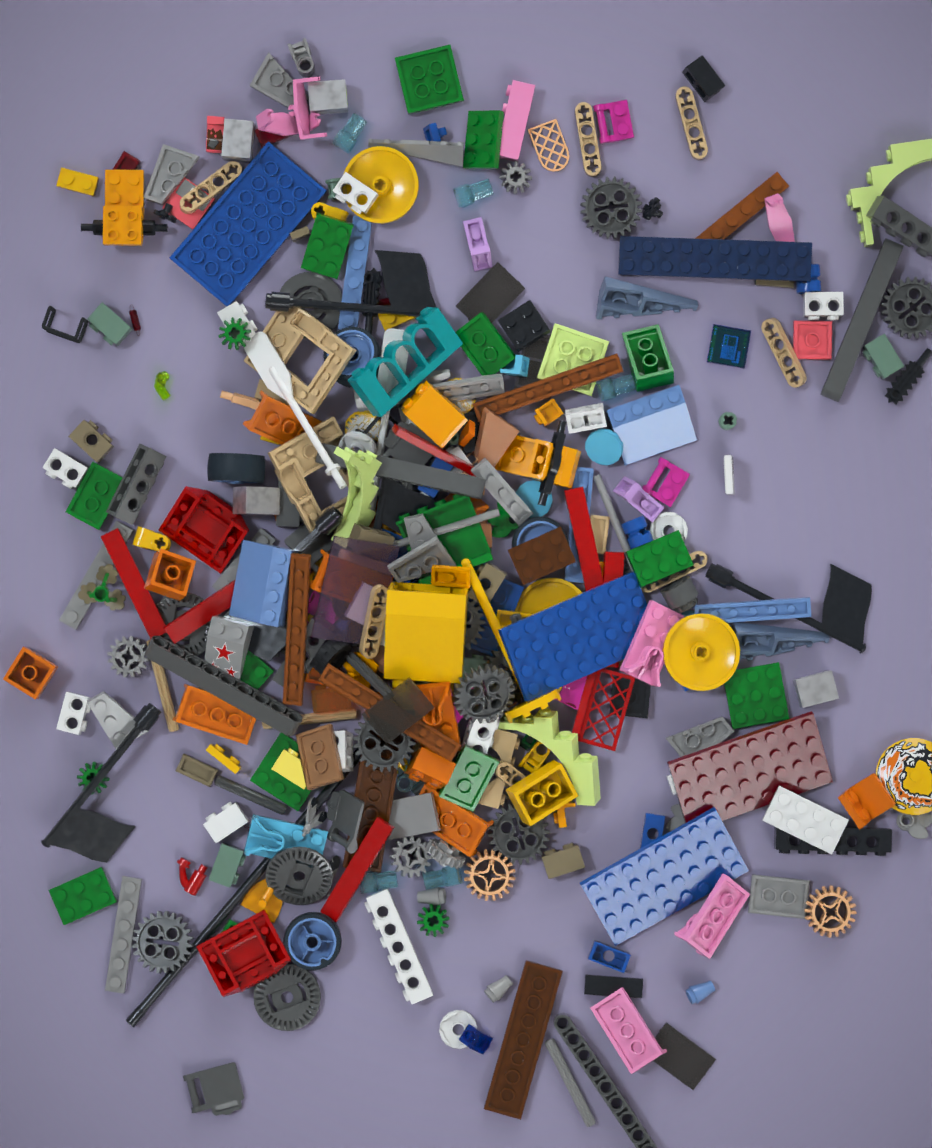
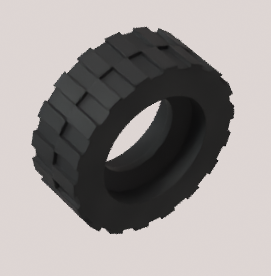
[312,635,353,674]

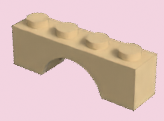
[478,729,520,809]

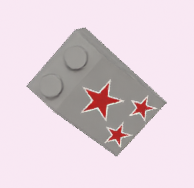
[204,616,254,680]

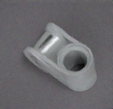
[288,38,315,77]

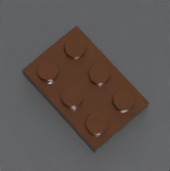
[508,526,576,585]

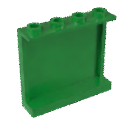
[396,494,494,584]

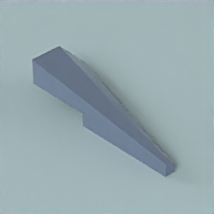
[596,276,698,320]
[732,622,830,661]

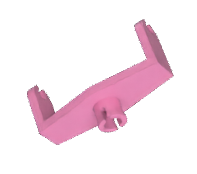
[288,77,327,140]
[256,109,321,136]
[764,193,795,242]

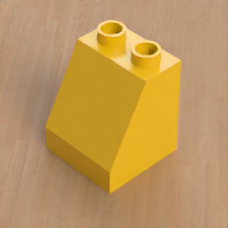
[384,581,469,691]

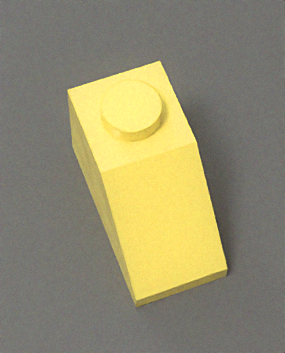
[272,748,306,789]

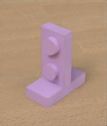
[463,217,493,272]
[613,476,664,523]

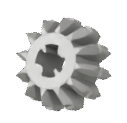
[499,161,532,194]

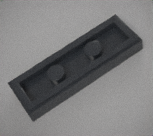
[584,974,643,998]

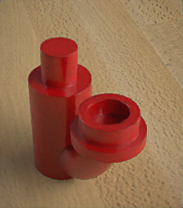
[177,857,208,896]

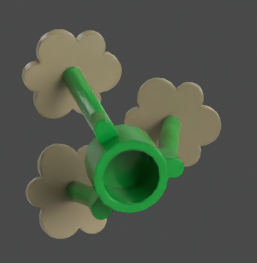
[78,564,126,611]

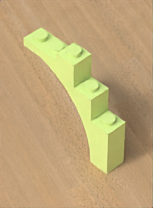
[846,139,932,247]
[331,446,382,551]
[498,708,601,806]

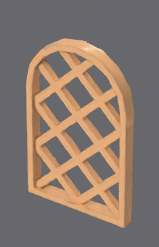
[528,119,569,172]

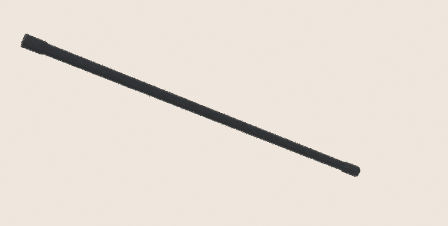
[126,748,361,1027]

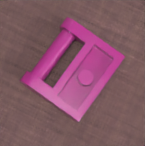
[593,100,634,144]
[642,457,690,507]

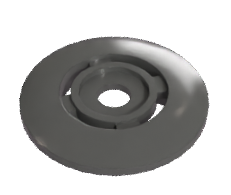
[280,272,342,339]
[156,592,211,656]
[265,847,333,905]
[253,963,321,1031]

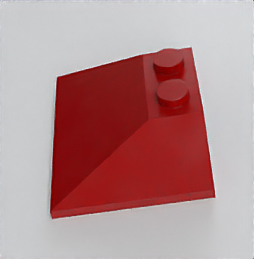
[159,486,249,574]
[196,910,291,997]

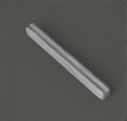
[545,1038,595,1127]

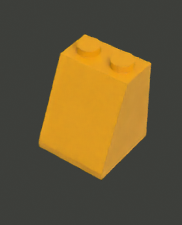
[401,380,468,448]

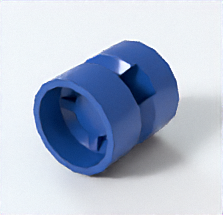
[796,264,821,294]
[621,515,654,549]

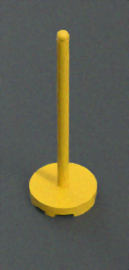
[461,558,562,724]

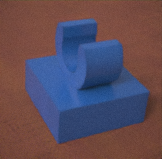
[423,123,447,142]

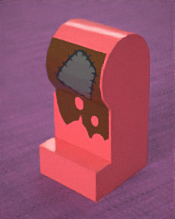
[206,116,225,153]

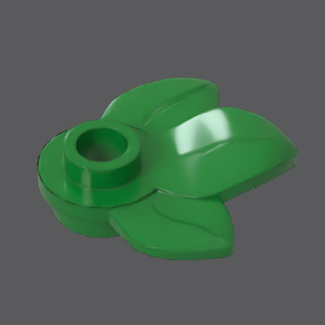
[487,502,519,538]

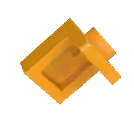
[533,398,564,427]
[553,801,576,828]

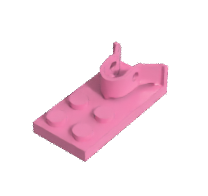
[620,600,684,687]
[674,874,750,959]
[590,987,667,1074]

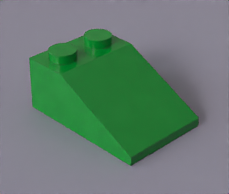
[622,324,674,392]

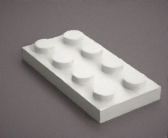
[762,786,849,854]

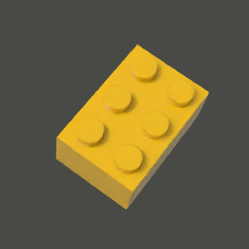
[506,760,578,826]

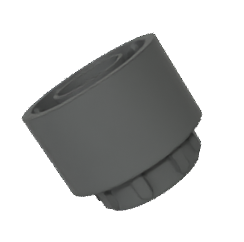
[660,576,699,613]

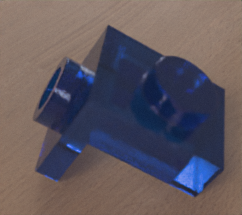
[459,1024,493,1054]

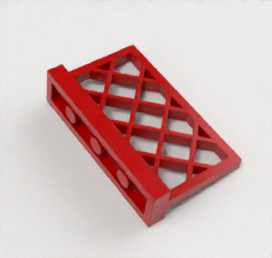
[572,668,636,751]

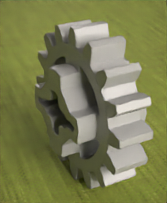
[107,636,149,677]
[389,836,432,878]
[425,838,466,869]

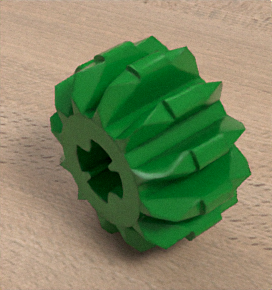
[218,317,251,350]
[77,762,110,795]
[417,904,449,937]

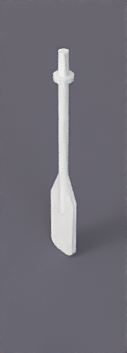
[370,328,408,511]
[244,332,347,489]

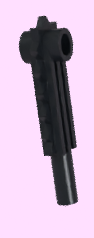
[362,268,382,334]
[885,348,932,405]

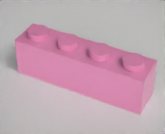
[499,80,535,162]

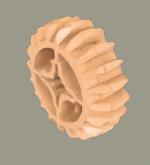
[464,849,516,901]
[804,885,857,938]

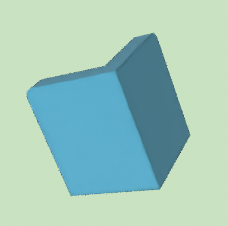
[500,355,530,377]

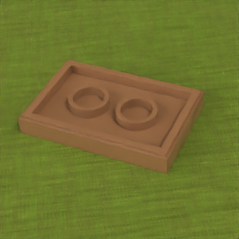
[296,724,344,790]

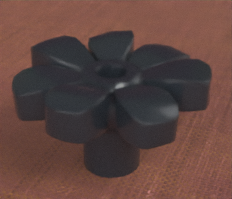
[642,197,663,220]
[153,203,177,223]

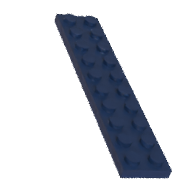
[618,236,813,282]

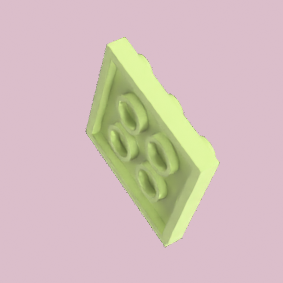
[537,323,609,396]

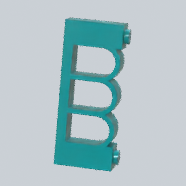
[348,307,463,417]

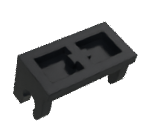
[682,55,725,103]

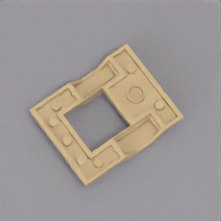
[244,307,357,414]
[268,416,378,533]

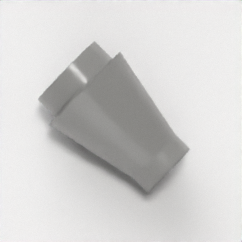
[417,886,446,906]
[484,975,513,1003]

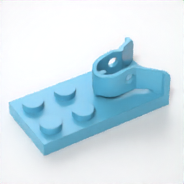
[244,814,328,866]

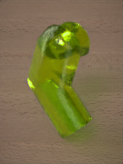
[154,371,171,401]

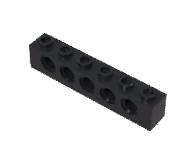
[774,826,892,856]

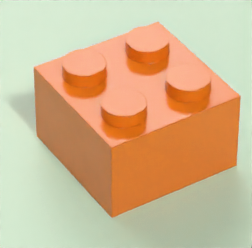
[144,548,196,601]
[3,646,58,700]
[405,747,456,790]

